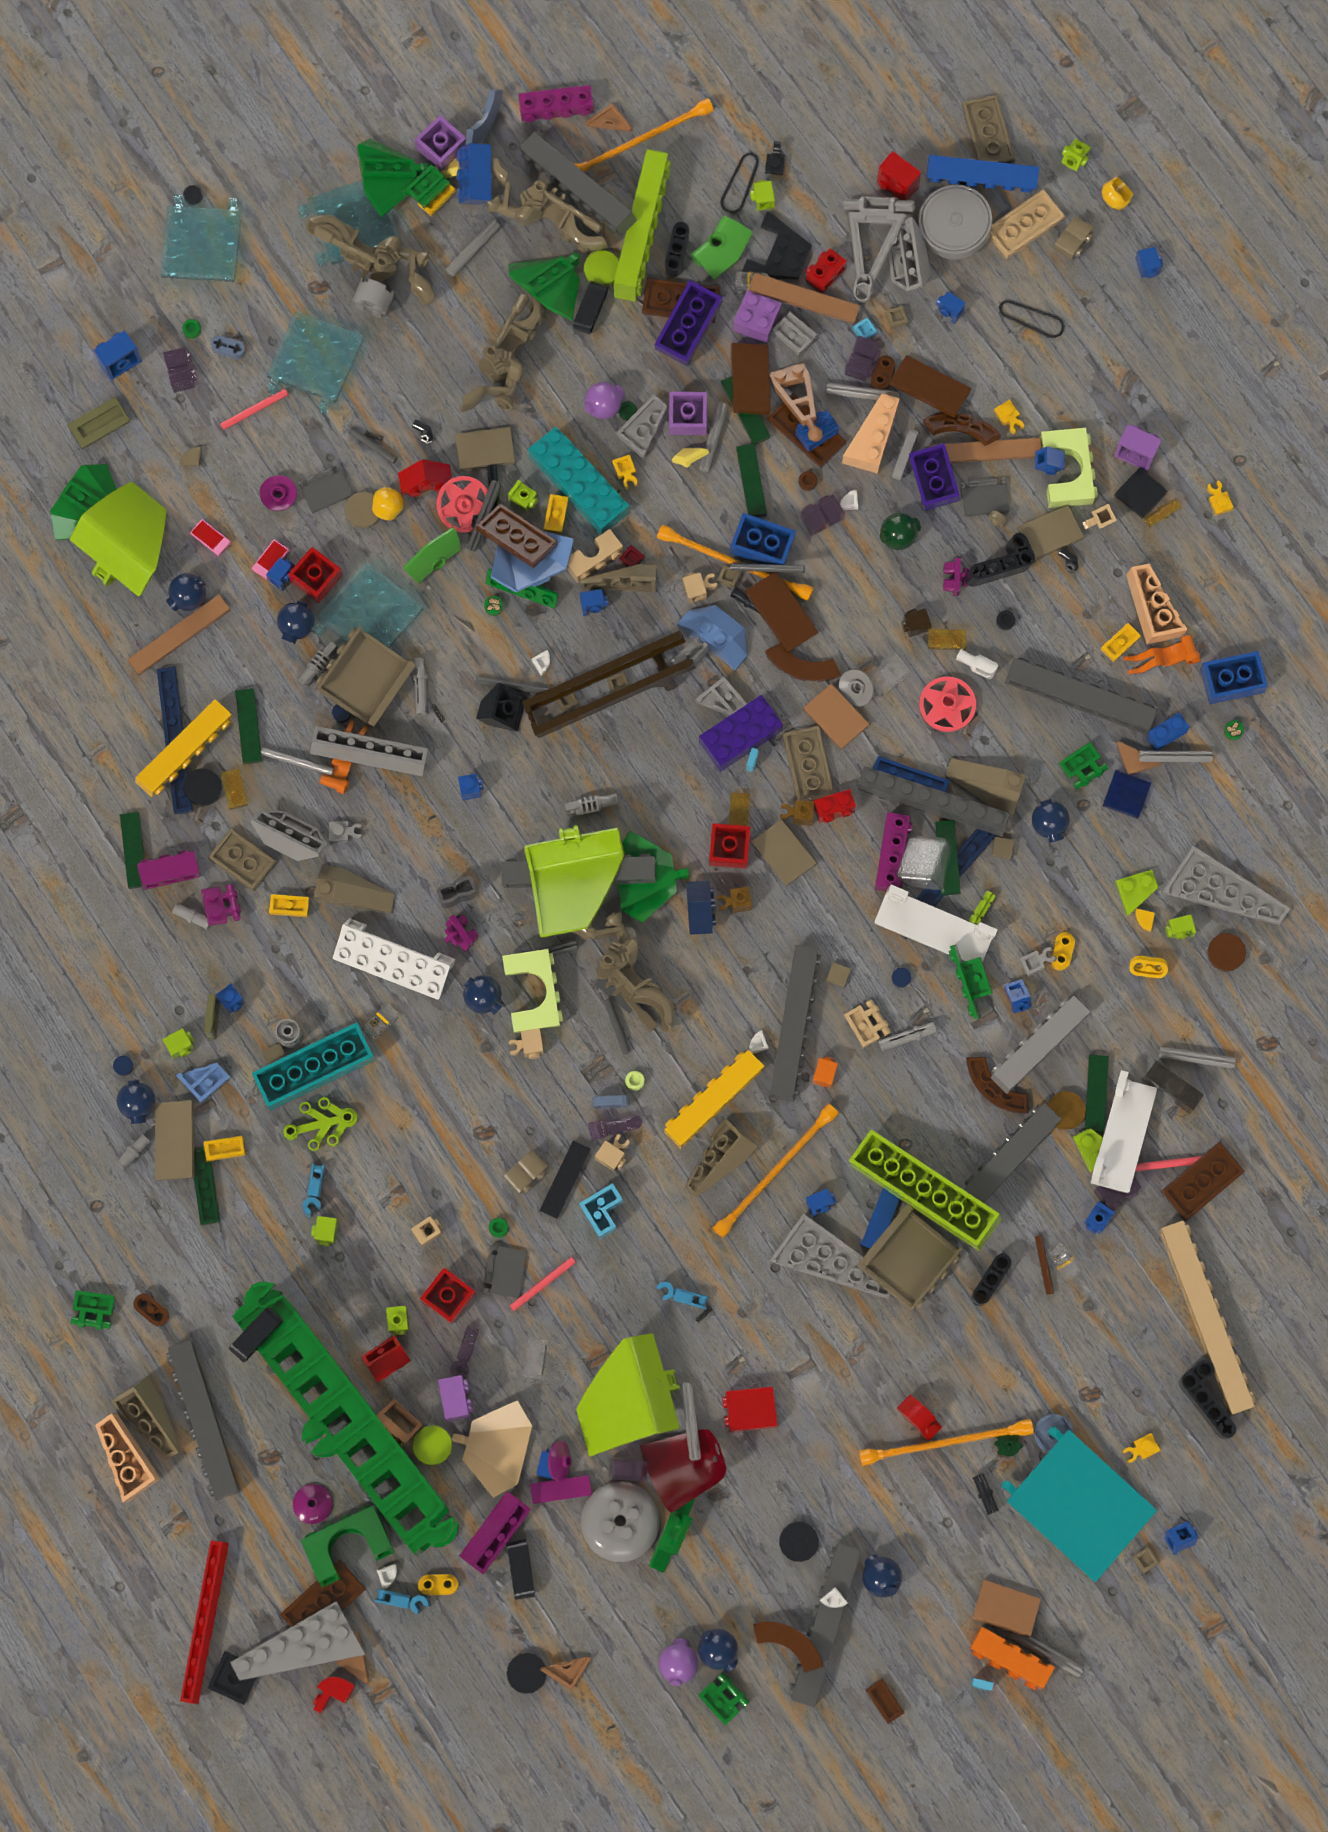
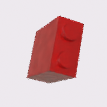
[722,1386,777,1433]

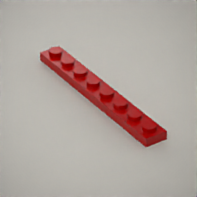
[180,1540,229,1705]

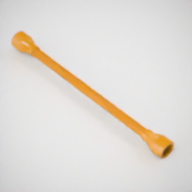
[574,98,714,173]
[657,524,814,601]
[712,1103,839,1238]
[859,1419,1033,1466]

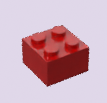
[877,151,921,201]
[288,547,343,603]
[709,823,750,869]
[420,1268,476,1325]

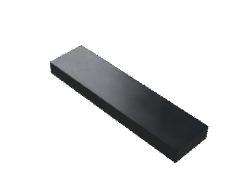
[539,1141,591,1219]

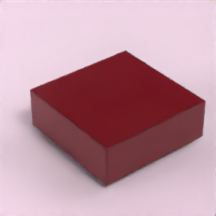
[619,544,645,567]

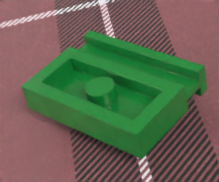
[405,164,450,209]

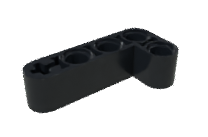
[964,533,1035,587]
[1179,1360,1236,1439]

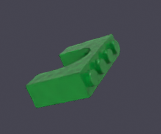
[300,1505,395,1588]

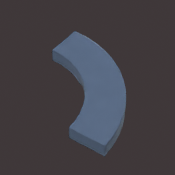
[465,89,503,145]

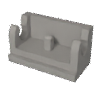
[669,636,709,677]

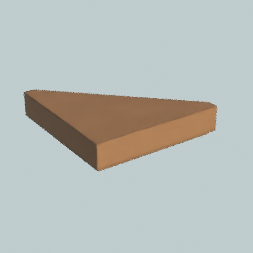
[585,103,633,132]
[1116,741,1161,776]
[336,1631,368,1684]
[540,1656,592,1691]

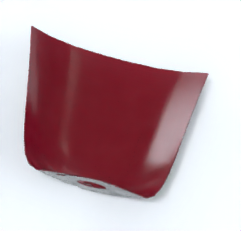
[640,1429,727,1513]

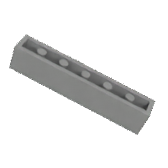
[310,726,428,776]
[991,996,1090,1094]

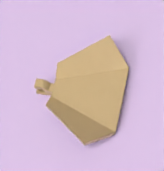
[452,1400,532,1498]

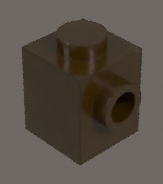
[901,608,932,637]

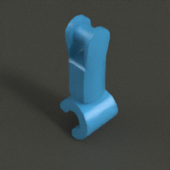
[303,1163,325,1218]
[655,1282,710,1309]
[374,1589,431,1614]

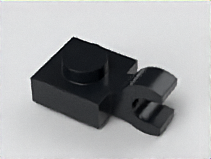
[765,141,785,176]

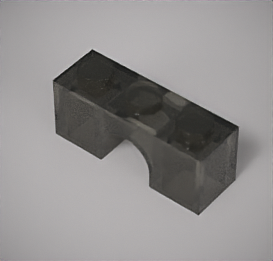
[1142,1061,1204,1114]

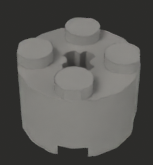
[352,278,395,318]

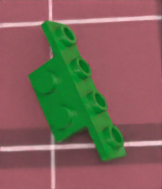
[485,568,559,609]
[949,945,993,1019]
[649,1493,695,1573]

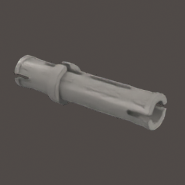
[413,658,428,716]
[878,1021,937,1052]

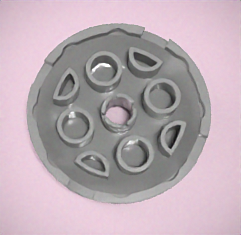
[581,1481,660,1562]

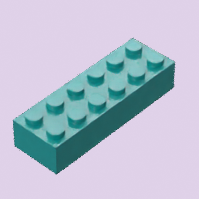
[528,426,630,535]
[251,1022,375,1111]

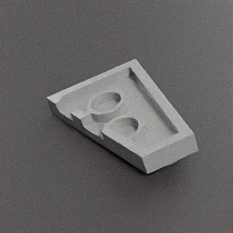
[616,394,667,459]

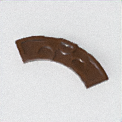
[923,413,1001,446]
[765,644,841,682]
[966,1057,1028,1114]
[753,1622,824,1673]

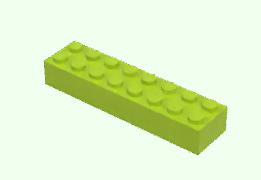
[614,149,671,302]
[849,1129,1002,1252]

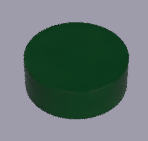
[618,401,637,421]

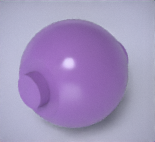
[584,382,625,419]
[658,1639,699,1686]

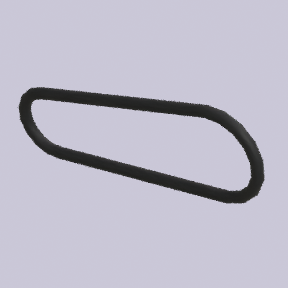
[720,153,759,213]
[999,300,1064,338]

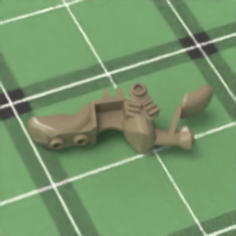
[487,158,608,254]
[305,214,435,305]
[460,294,546,412]
[573,912,676,1033]

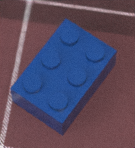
[456,143,491,205]
[730,513,796,565]
[1200,651,1268,705]

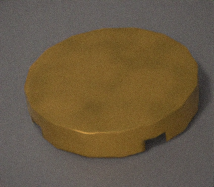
[1047,1091,1086,1130]

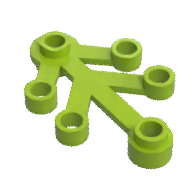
[283,1097,358,1152]

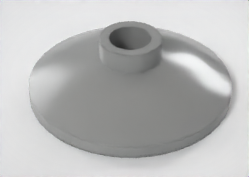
[839,669,874,706]

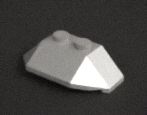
[888,217,931,292]
[251,809,327,861]

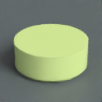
[625,1071,645,1091]

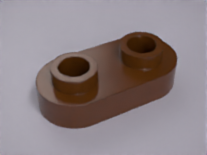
[871,355,895,390]
[133,1294,169,1327]

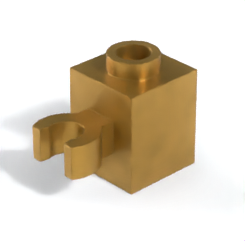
[780,800,814,826]
[717,886,752,913]

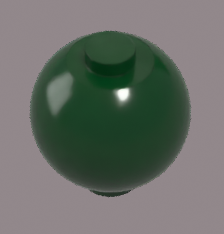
[880,513,921,550]

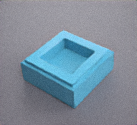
[852,317,878,343]
[746,748,759,772]
[971,1678,994,1691]

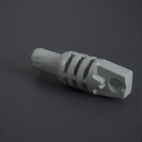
[297,642,337,688]
[565,793,618,815]

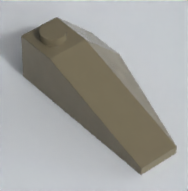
[580,562,657,593]
[945,758,1026,816]
[314,865,395,914]
[685,1118,757,1198]
[111,1376,181,1459]

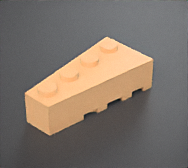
[842,394,900,474]
[1126,564,1188,644]

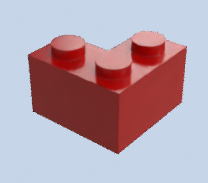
[398,459,452,497]

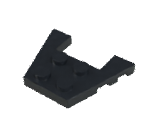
[741,211,812,280]

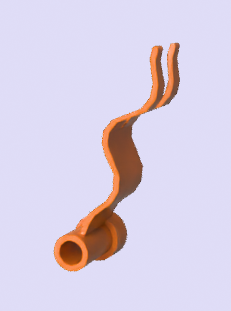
[1123,635,1201,675]
[320,720,368,794]

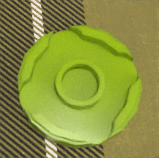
[584,250,619,286]
[413,1425,453,1466]

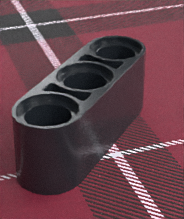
[665,222,689,278]
[573,281,609,335]
[971,1254,1011,1306]
[229,1306,284,1363]
[507,1539,535,1600]

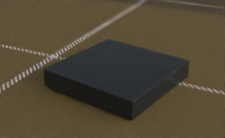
[1114,467,1168,519]
[208,1651,257,1705]

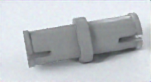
[172,903,209,930]
[115,1134,150,1171]

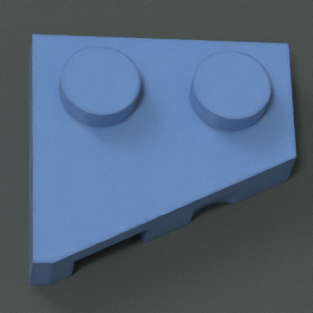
[176,1063,231,1104]

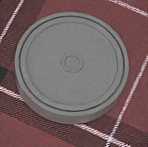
[918,185,992,259]

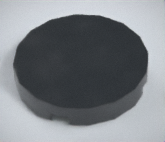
[183,769,222,807]
[779,1522,819,1562]
[507,1653,547,1694]

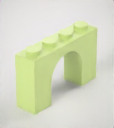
[1040,428,1097,508]
[502,949,563,1033]

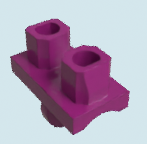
[943,558,968,596]
[444,914,479,952]

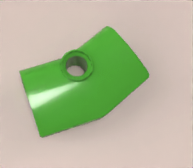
[690,216,753,280]
[403,527,461,584]

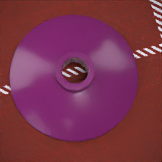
[259,475,297,511]
[548,1441,572,1481]
[293,1484,333,1524]

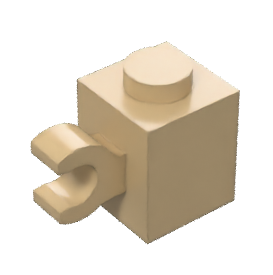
[1082,503,1117,529]
[682,572,717,604]
[509,1028,544,1059]
[595,1134,629,1172]

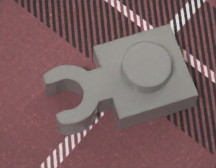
[329,821,362,842]
[1020,947,1057,977]

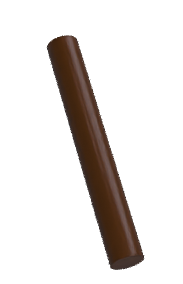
[1035,1236,1054,1295]

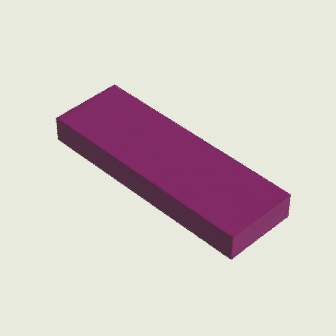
[530,1475,592,1504]

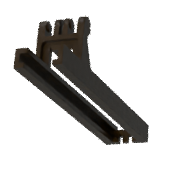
[522,631,696,738]

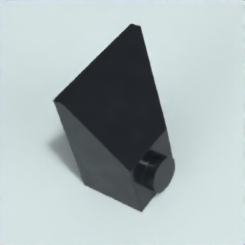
[476,683,527,732]

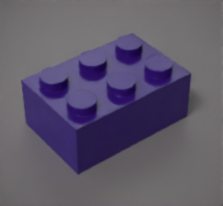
[909,443,961,511]

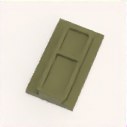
[67,397,131,449]

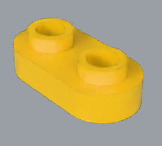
[1051,932,1075,971]
[1129,956,1168,978]
[418,1574,458,1595]

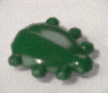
[994,1427,1023,1457]

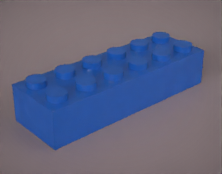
[926,155,1039,193]

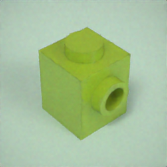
[750,180,775,211]
[162,1028,195,1059]
[311,1216,338,1247]
[386,1306,409,1336]

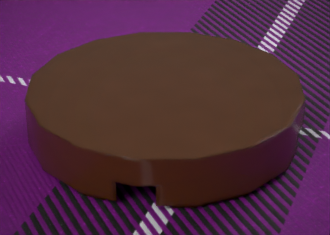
[1207,933,1246,972]

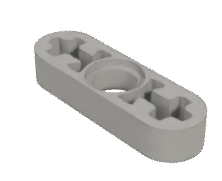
[892,429,919,481]

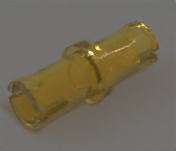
[1144,498,1182,528]

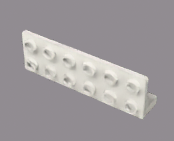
[874,885,998,962]
[333,918,456,1000]
[1091,1070,1157,1193]

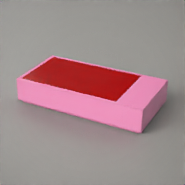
[190,519,231,557]
[252,540,290,580]

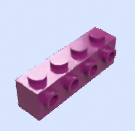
[518,85,593,122]
[875,812,913,892]
[459,1491,531,1574]

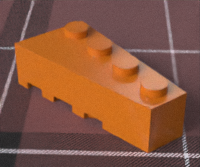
[969,1627,1055,1691]

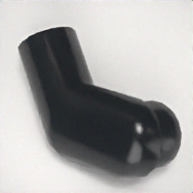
[412,420,433,444]
[1058,548,1079,573]

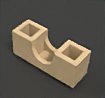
[567,529,623,583]

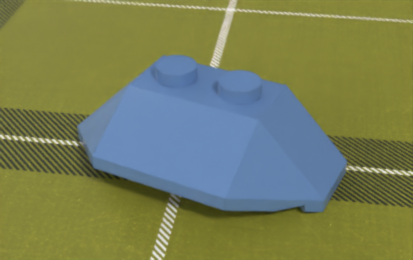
[677,605,747,670]

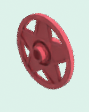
[436,476,488,533]
[919,677,976,732]

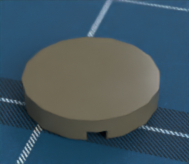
[344,492,380,529]

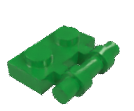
[1058,742,1108,790]
[71,1290,116,1330]
[698,1672,750,1726]

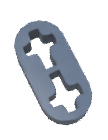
[211,336,246,359]
[592,1095,630,1109]

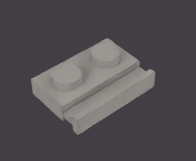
[772,312,817,356]

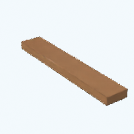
[749,273,859,324]
[929,438,1041,463]
[127,595,231,676]

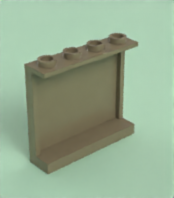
[315,626,416,728]
[856,1203,962,1311]

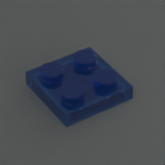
[1102,770,1151,819]

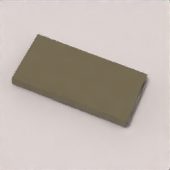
[961,94,1015,164]
[782,726,835,802]
[155,1100,195,1181]

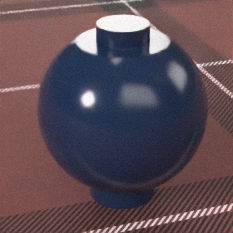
[166,573,206,612]
[277,600,315,644]
[1031,799,1070,843]
[463,975,504,1015]
[116,1080,156,1124]
[862,1555,902,1598]
[698,1629,738,1672]

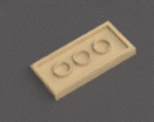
[989,189,1066,259]

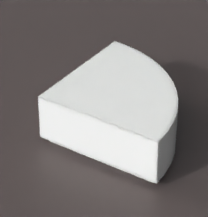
[839,490,858,511]
[531,650,550,676]
[749,1030,769,1055]
[377,1563,397,1589]
[820,1588,848,1608]

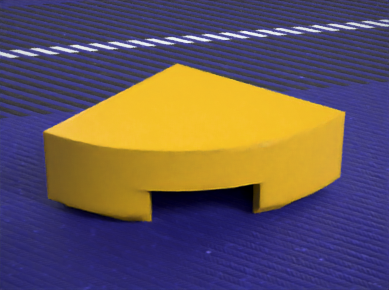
[1135,909,1155,932]

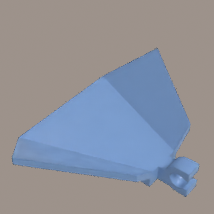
[491,531,574,592]

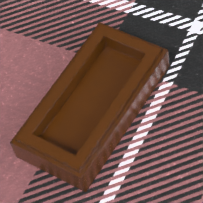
[865,1679,905,1724]

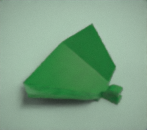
[357,139,429,217]
[508,252,580,321]
[50,464,116,540]
[618,830,689,923]

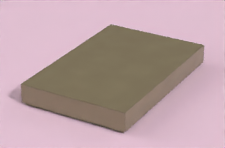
[455,427,515,471]
[1017,505,1084,560]
[751,819,817,887]
[208,828,277,892]

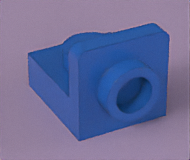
[1004,979,1031,1013]

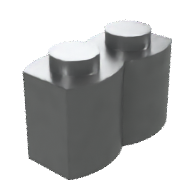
[436,876,478,908]

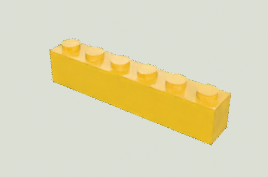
[135,699,232,798]
[664,1050,764,1149]

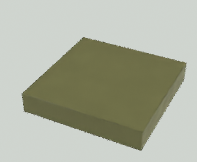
[204,994,220,1040]

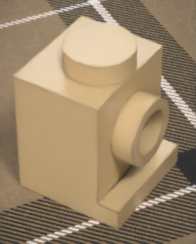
[411,1216,443,1247]

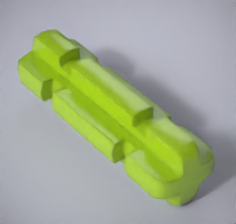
[969,891,996,925]

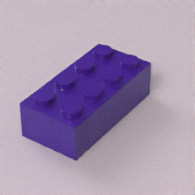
[654,280,723,367]
[699,695,783,772]

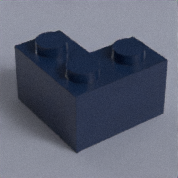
[686,881,716,935]

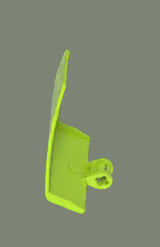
[70,482,167,596]
[524,825,625,937]
[576,1333,680,1456]

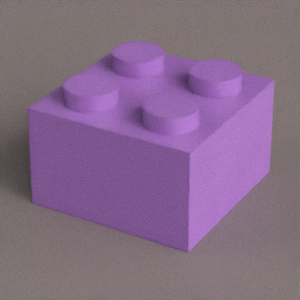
[415,115,466,171]
[733,290,782,343]
[669,392,707,435]
[1114,424,1162,472]
[438,1375,474,1422]

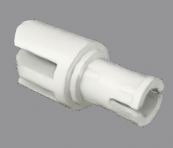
[956,649,998,679]

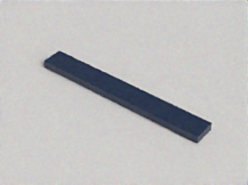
[157,666,194,815]
[899,829,997,940]

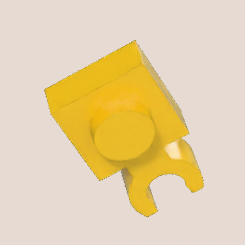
[994,400,1024,435]
[612,454,637,490]
[1207,481,1234,516]
[1122,1433,1160,1463]

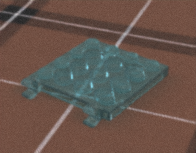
[297,181,401,266]
[161,194,242,282]
[267,311,364,414]
[313,561,424,648]

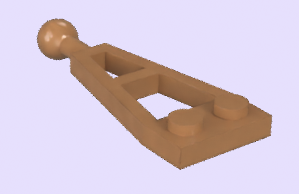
[769,362,823,442]

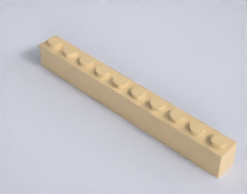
[1159,1221,1256,1416]

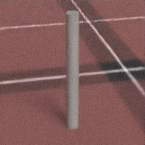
[261,748,334,775]

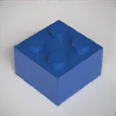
[94,330,142,381]

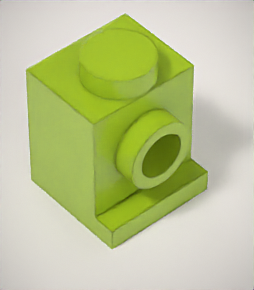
[508,480,538,512]
[1165,914,1197,940]

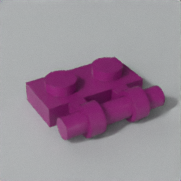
[201,884,241,926]

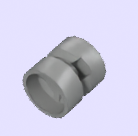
[275,1019,303,1048]

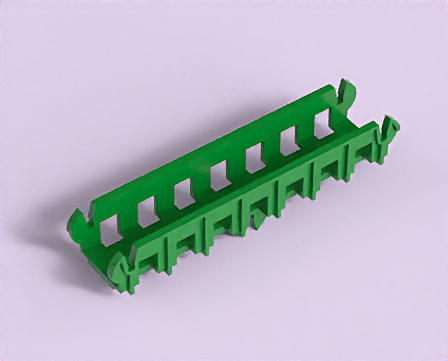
[232,1282,458,1556]

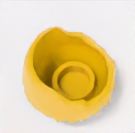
[1102,177,1133,210]
[372,487,404,521]

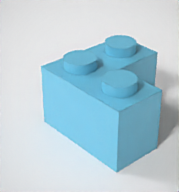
[579,1183,623,1240]

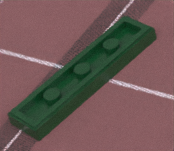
[721,376,770,445]
[736,444,767,517]
[235,688,262,765]
[120,812,145,889]
[935,820,961,896]
[1084,1054,1109,1133]
[194,1146,221,1226]

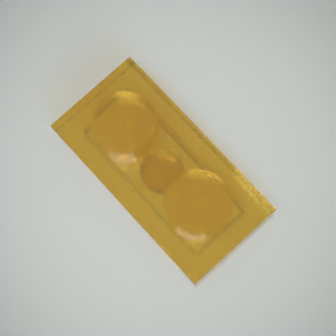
[928,629,966,650]
[220,768,248,810]
[729,793,750,826]

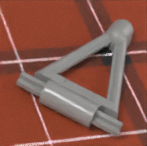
[843,196,915,302]

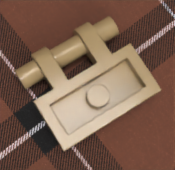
[844,1000,891,1048]

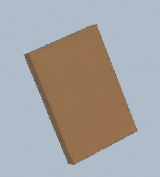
[803,684,869,750]
[972,1580,1041,1638]

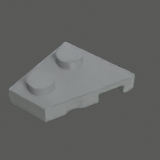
[696,677,747,716]

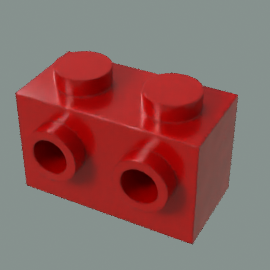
[806,248,847,294]
[814,789,856,823]
[361,1335,411,1383]

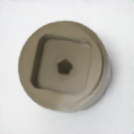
[988,510,1007,528]

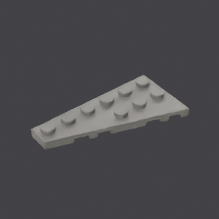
[1161,846,1291,925]
[769,1214,891,1300]
[230,1601,366,1680]

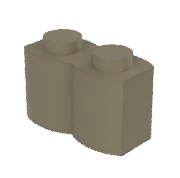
[1054,216,1094,260]
[503,1150,548,1194]

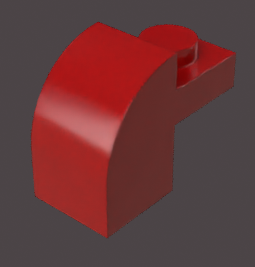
[896,1395,942,1441]
[313,1677,356,1714]

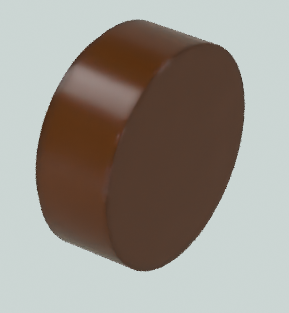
[798,471,817,491]

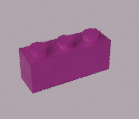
[137,850,199,890]

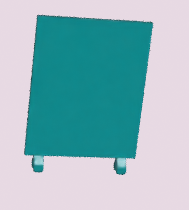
[1001,1427,1157,1583]

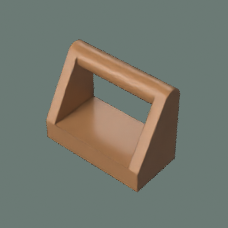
[377,1399,423,1448]

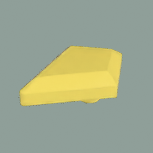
[440,158,459,179]
[672,448,709,467]

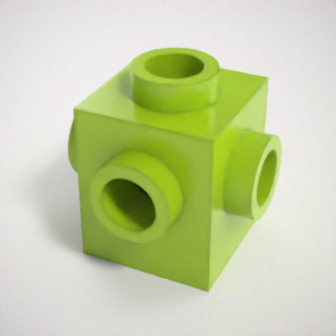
[1061,138,1091,172]

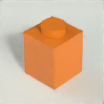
[812,1057,838,1089]

